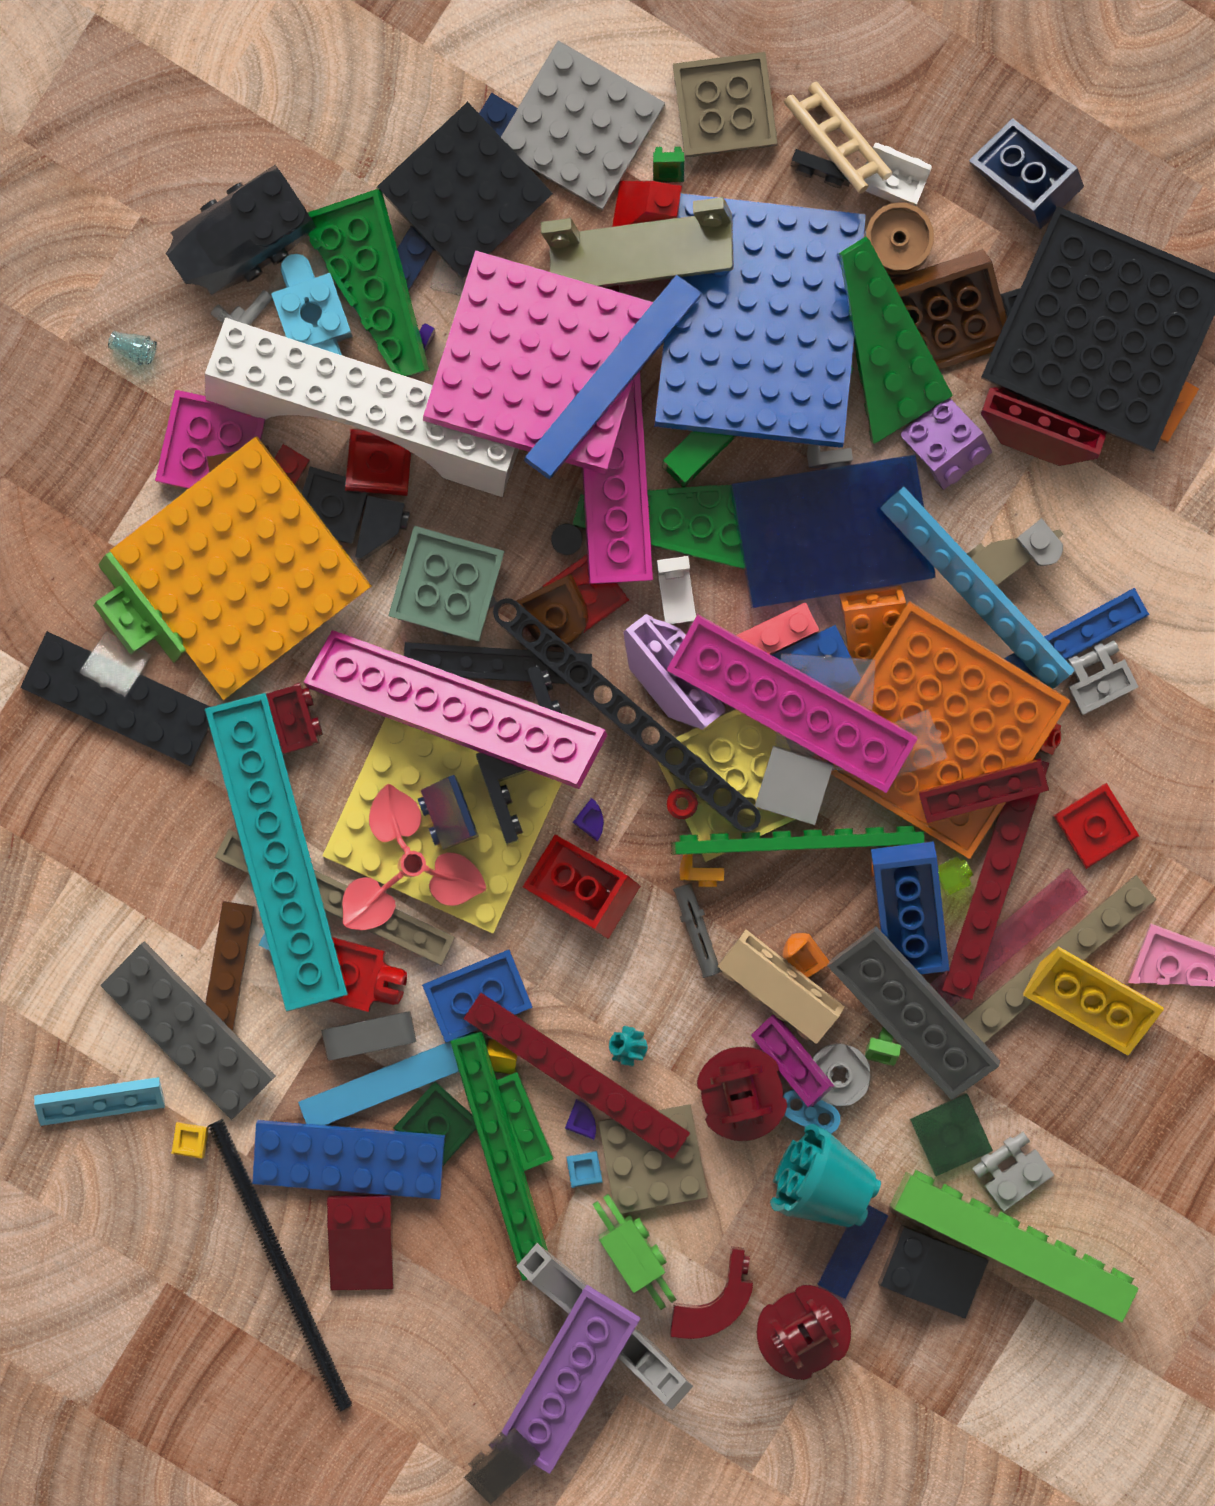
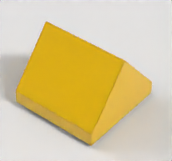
[487,1038,518,1074]

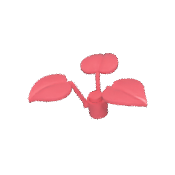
[342,784,486,930]

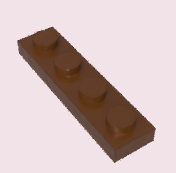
[205,901,255,1030]

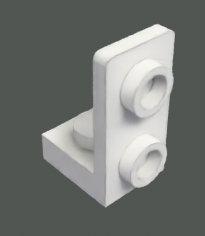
[656,556,696,624]

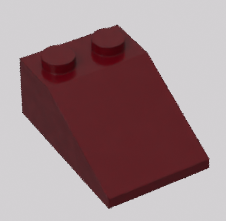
[327,1195,394,1290]

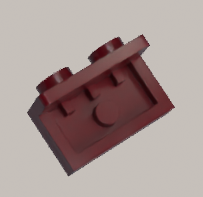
[266,682,323,754]

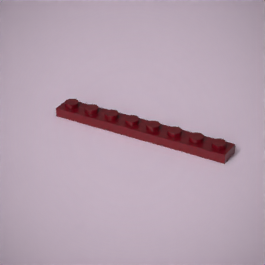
[942,758,1050,1001]
[463,992,690,1159]

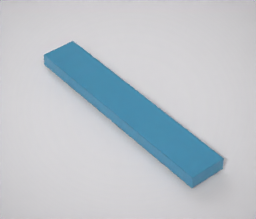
[298,1032,474,1125]

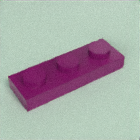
[751,1015,834,1107]

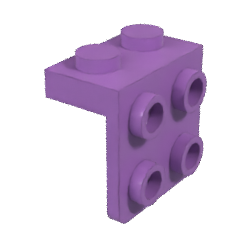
[901,398,992,490]

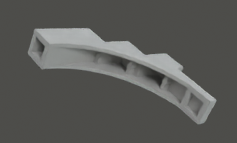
[516,1243,693,1410]

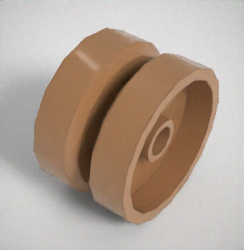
[864,202,934,277]

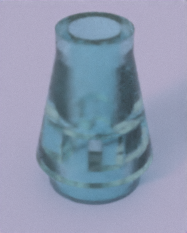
[108,331,157,366]

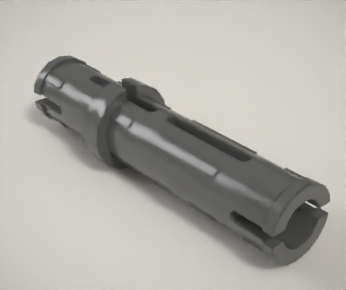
[673,883,722,978]

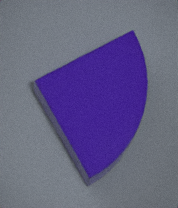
[419,323,436,352]
[572,798,604,841]
[565,1099,596,1140]

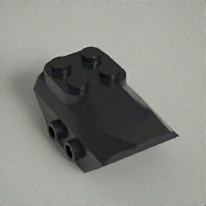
[165,165,316,295]

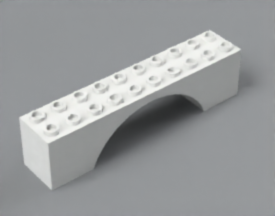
[205,318,519,497]

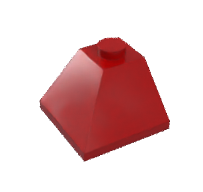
[612,181,682,227]

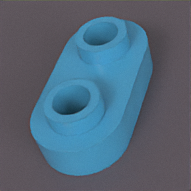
[783,1089,840,1134]

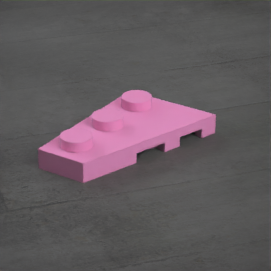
[1128,923,1215,987]

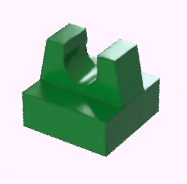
[653,147,685,182]

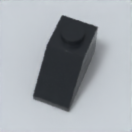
[355,496,410,561]

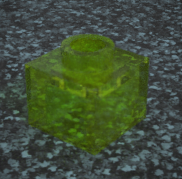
[938,856,973,896]

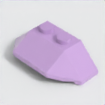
[623,614,725,730]

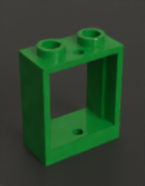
[662,431,737,487]

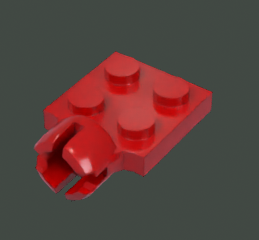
[329,937,407,1012]

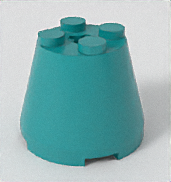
[770,1124,881,1227]

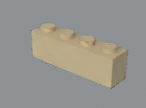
[717,930,845,1044]

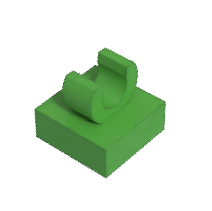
[864,1027,902,1066]

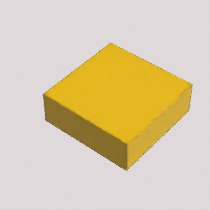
[171,1122,209,1159]

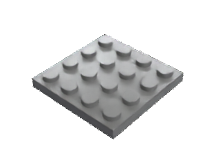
[501,40,665,211]

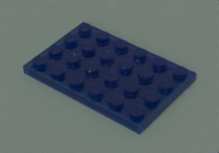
[731,455,936,609]

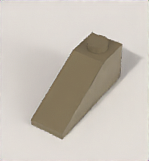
[967,530,1064,586]

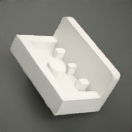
[865,143,932,206]

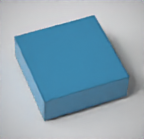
[566,1151,603,1188]

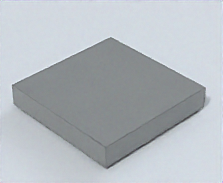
[755,746,833,825]

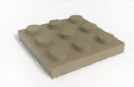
[673,52,778,158]
[598,1104,708,1214]

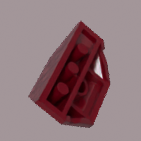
[981,387,1107,466]

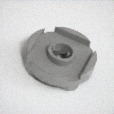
[812,1043,871,1106]

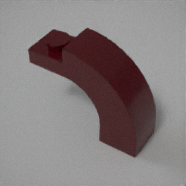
[670,1246,753,1339]

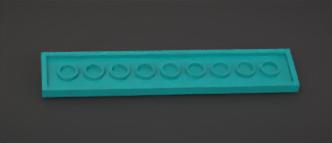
[205,693,347,1012]

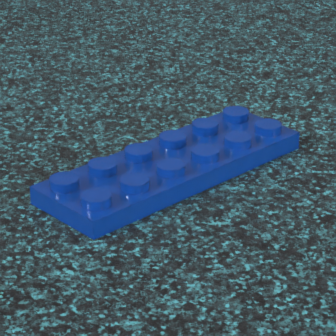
[252,1120,445,1199]

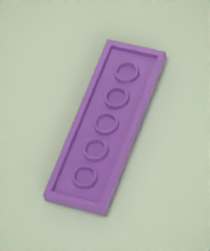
[496,1285,641,1474]

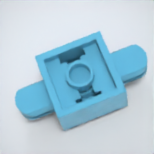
[271,254,353,355]

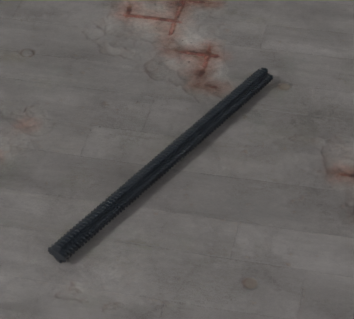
[207,1119,352,1412]

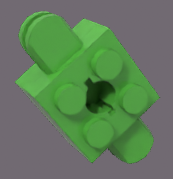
[593,1194,677,1310]

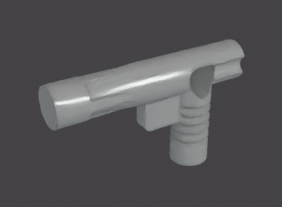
[211,290,273,325]

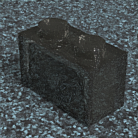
[464,1427,541,1505]

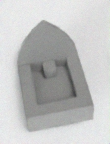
[807,444,853,472]
[1016,518,1063,566]

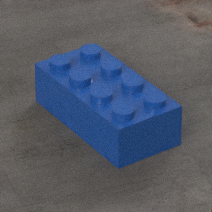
[871,841,950,974]

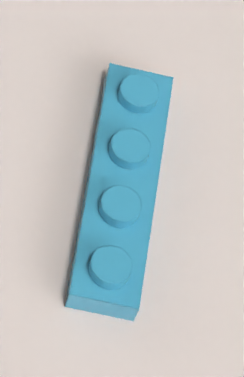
[34,1077,165,1126]

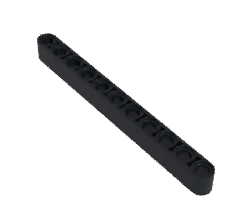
[493,598,761,832]

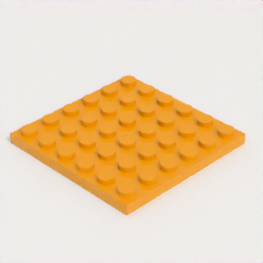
[109,436,372,700]

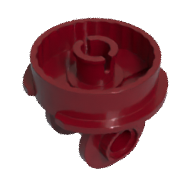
[697,1046,787,1141]
[756,1285,851,1380]

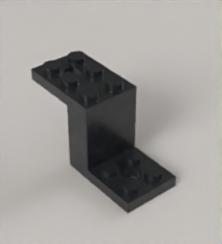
[476,665,562,845]

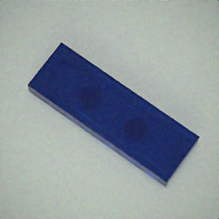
[817,1205,889,1299]

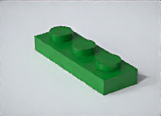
[497,1071,554,1171]

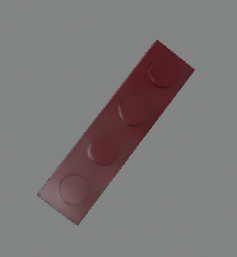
[919,758,1049,823]

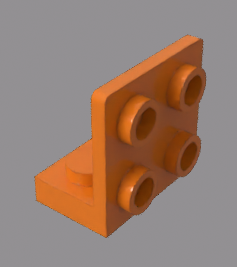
[839,585,906,665]

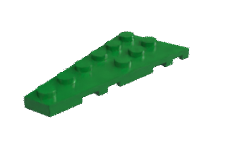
[308,189,430,377]
[839,236,953,444]
[573,481,777,572]

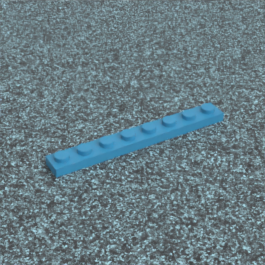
[880,487,1075,689]

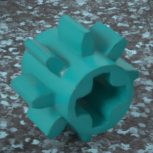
[609,1026,648,1067]

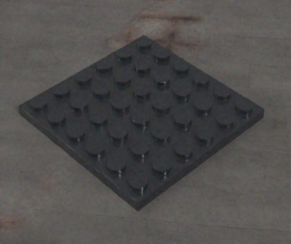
[981,206,1215,453]

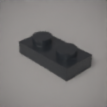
[790,149,850,188]

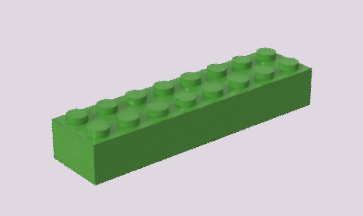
[890,1170,1139,1323]

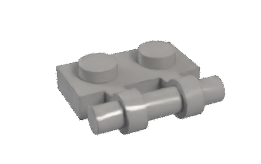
[1068,640,1139,716]
[972,1132,1054,1212]

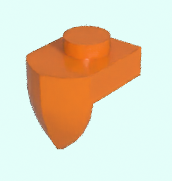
[782,933,829,978]

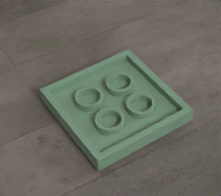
[388,526,505,642]

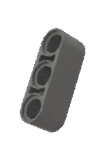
[321,1011,417,1061]

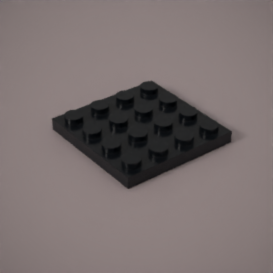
[376,101,553,279]

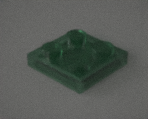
[909,1093,993,1176]

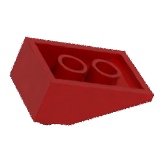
[522,834,641,939]

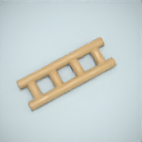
[784,82,893,194]

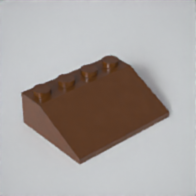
[891,249,1007,369]

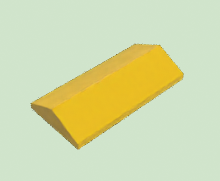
[1023,946,1164,1056]

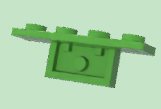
[93,552,186,663]

